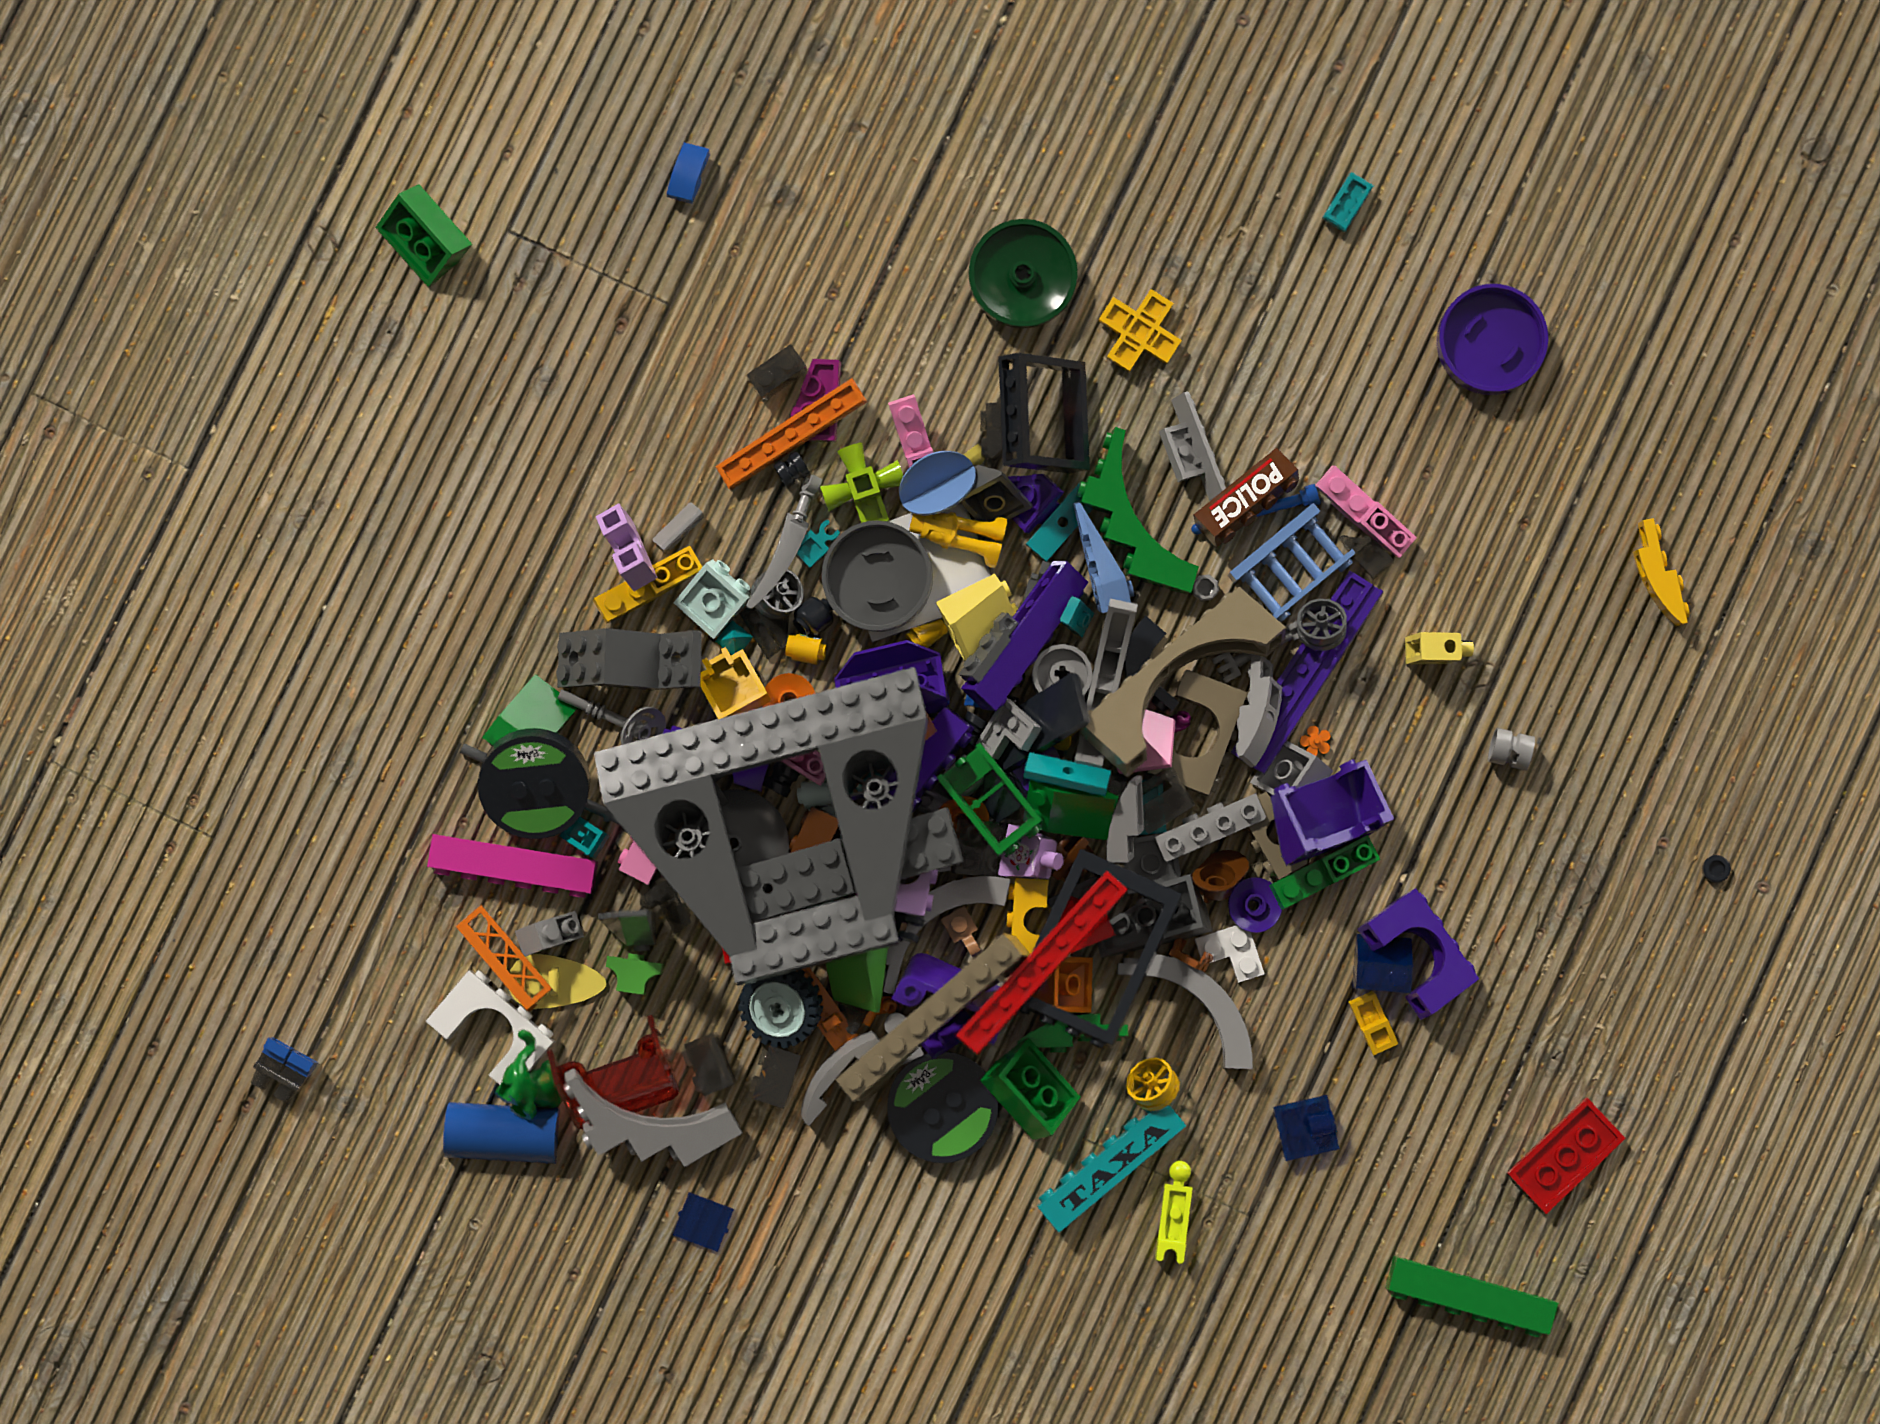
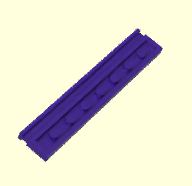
[1231,571,1384,775]

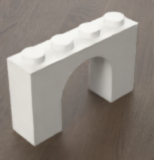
[426,970,556,1084]

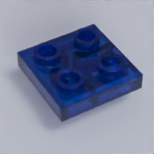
[1273,1095,1340,1161]

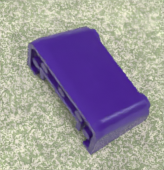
[1271,759,1394,867]
[892,953,1000,1045]

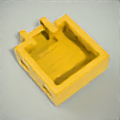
[700,647,771,719]

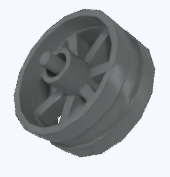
[751,569,804,620]
[1297,599,1347,651]

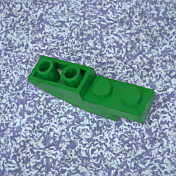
[1269,835,1381,910]
[1017,1013,1128,1053]

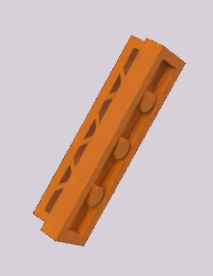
[456,905,552,1012]

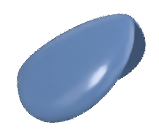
[899,451,976,516]

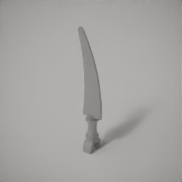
[746,475,823,609]

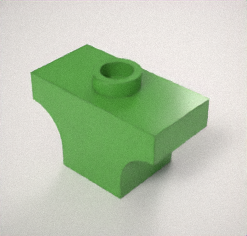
[606,953,664,995]

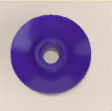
[1228,877,1282,933]

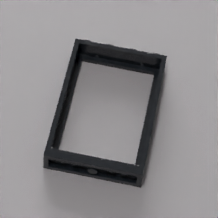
[1019,849,1182,1050]

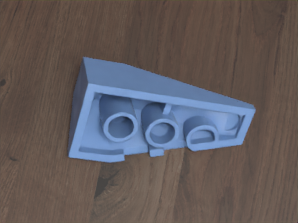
[1073,502,1134,613]

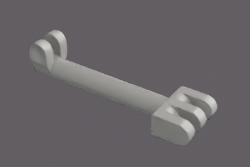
[1212,621,1299,684]

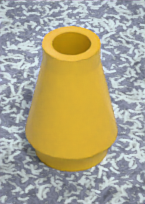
[905,619,948,648]

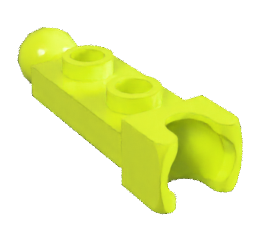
[1155,1161,1193,1264]

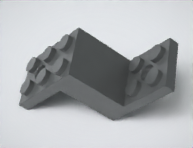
[556,628,702,691]

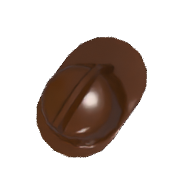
[1192,850,1249,904]

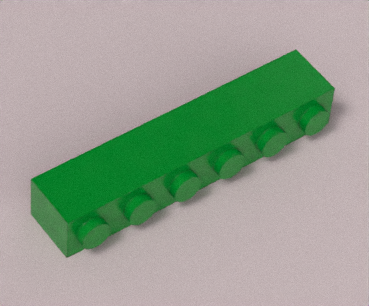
[1385,1256,1558,1338]

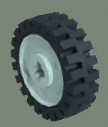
[738,969,823,1048]

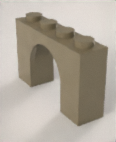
[1146,669,1249,796]

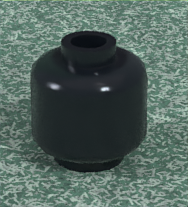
[793,597,834,637]

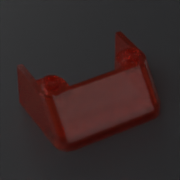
[547,1015,679,1129]

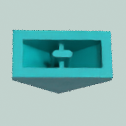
[559,817,610,859]

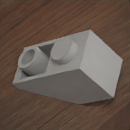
[515,911,584,957]

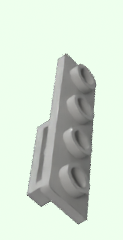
[1159,391,1226,501]
[1155,793,1266,862]

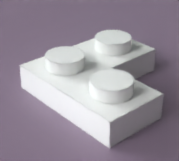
[1194,925,1265,983]

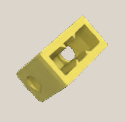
[1405,632,1474,664]

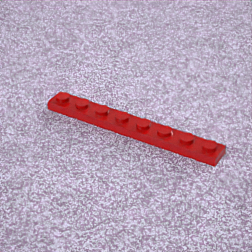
[956,871,1128,1055]

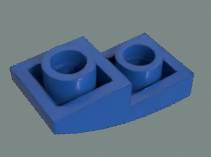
[666,142,710,204]

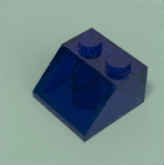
[1352,933,1413,993]

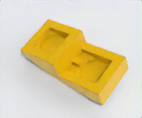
[1348,990,1398,1056]

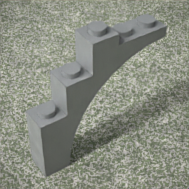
[1074,599,1138,768]
[563,1068,742,1167]

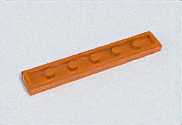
[715,378,868,490]

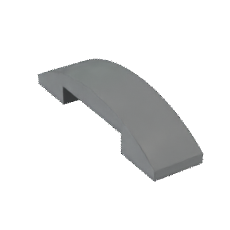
[800,1031,880,1126]

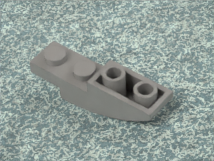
[1236,655,1282,767]

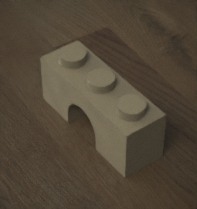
[1242,791,1308,880]

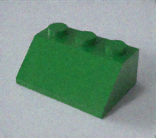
[375,184,472,287]
[981,1038,1081,1140]

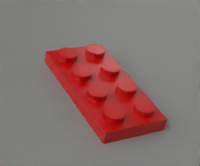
[1507,1097,1626,1214]

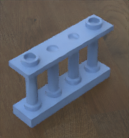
[1227,503,1355,622]

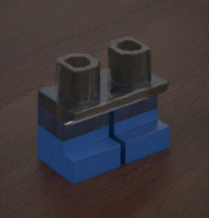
[251,1037,319,1102]

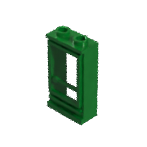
[937,743,1044,857]

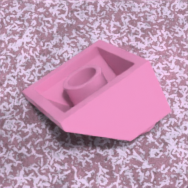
[1117,710,1175,774]

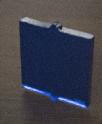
[673,1192,734,1252]

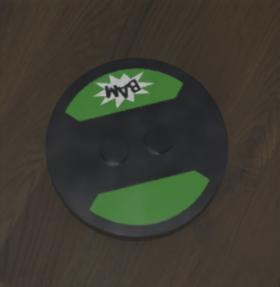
[478,728,590,839]
[887,1052,998,1163]

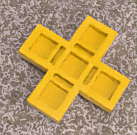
[1098,289,1182,372]

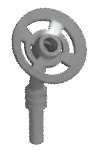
[557,689,666,745]

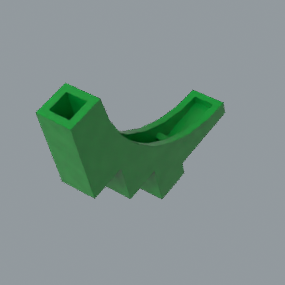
[1076,427,1199,595]

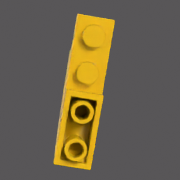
[1633,518,1690,627]
[593,545,702,624]

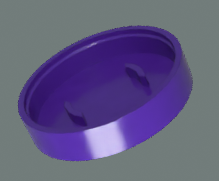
[1436,284,1548,395]

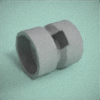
[1488,728,1535,771]

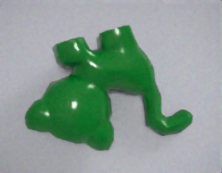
[495,1029,562,1120]

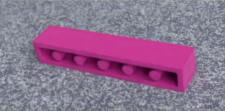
[427,834,598,898]

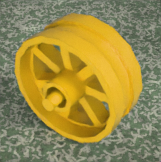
[1126,1057,1180,1111]

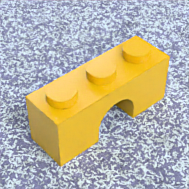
[1006,878,1048,954]

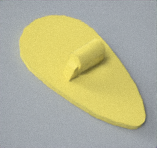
[509,954,607,1009]

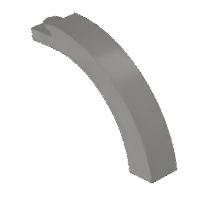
[883,876,1011,994]
[1116,954,1253,1069]

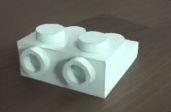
[673,559,751,639]

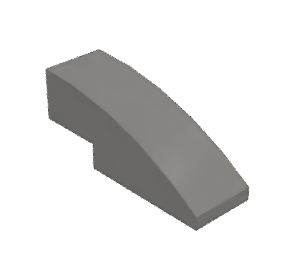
[1107,776,1144,863]

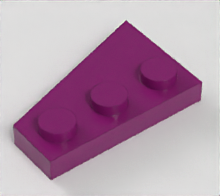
[790,359,841,442]

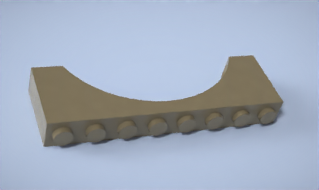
[1081,587,1286,777]
[836,934,1030,1101]

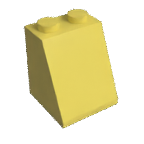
[936,574,1018,661]

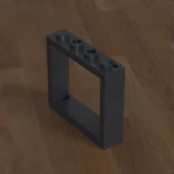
[998,352,1090,473]

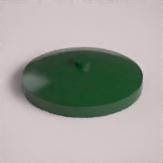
[969,219,1078,328]

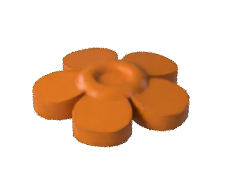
[1300,726,1331,756]

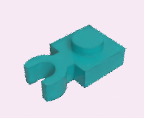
[796,520,840,569]

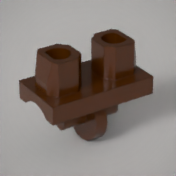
[1051,836,1095,882]

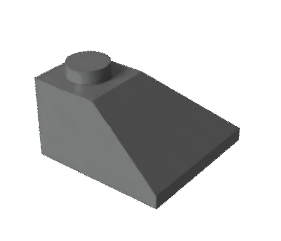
[960,465,1032,522]

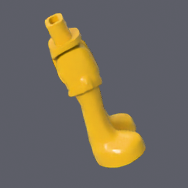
[909,512,1007,568]

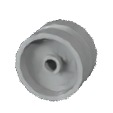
[1031,644,1093,696]

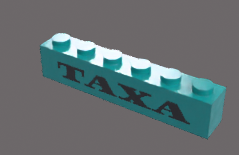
[1037,1105,1187,1232]

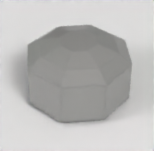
[1192,575,1219,602]

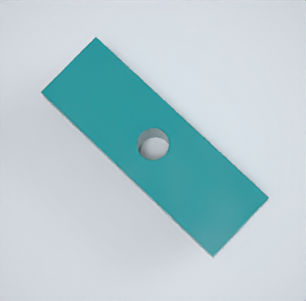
[1026,483,1093,562]
[1024,753,1111,796]

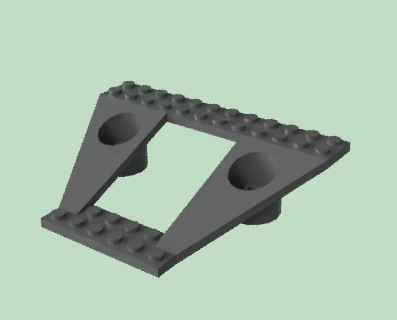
[594,667,928,986]

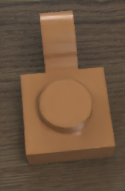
[941,906,981,956]

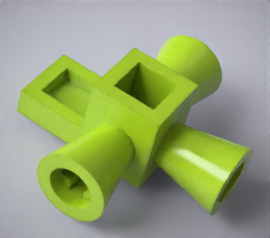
[820,443,903,523]

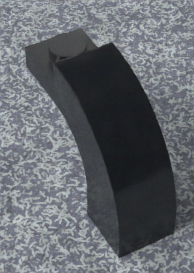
[1124,616,1179,713]

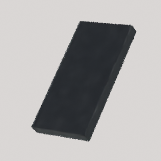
[1000,672,1091,772]

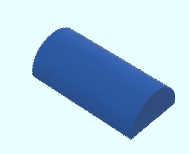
[443,1102,560,1164]

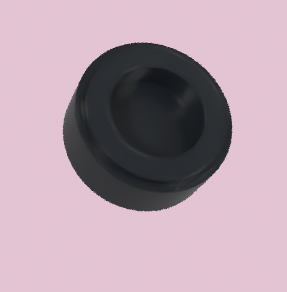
[1702,855,1731,883]

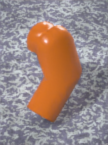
[858,995,897,1027]

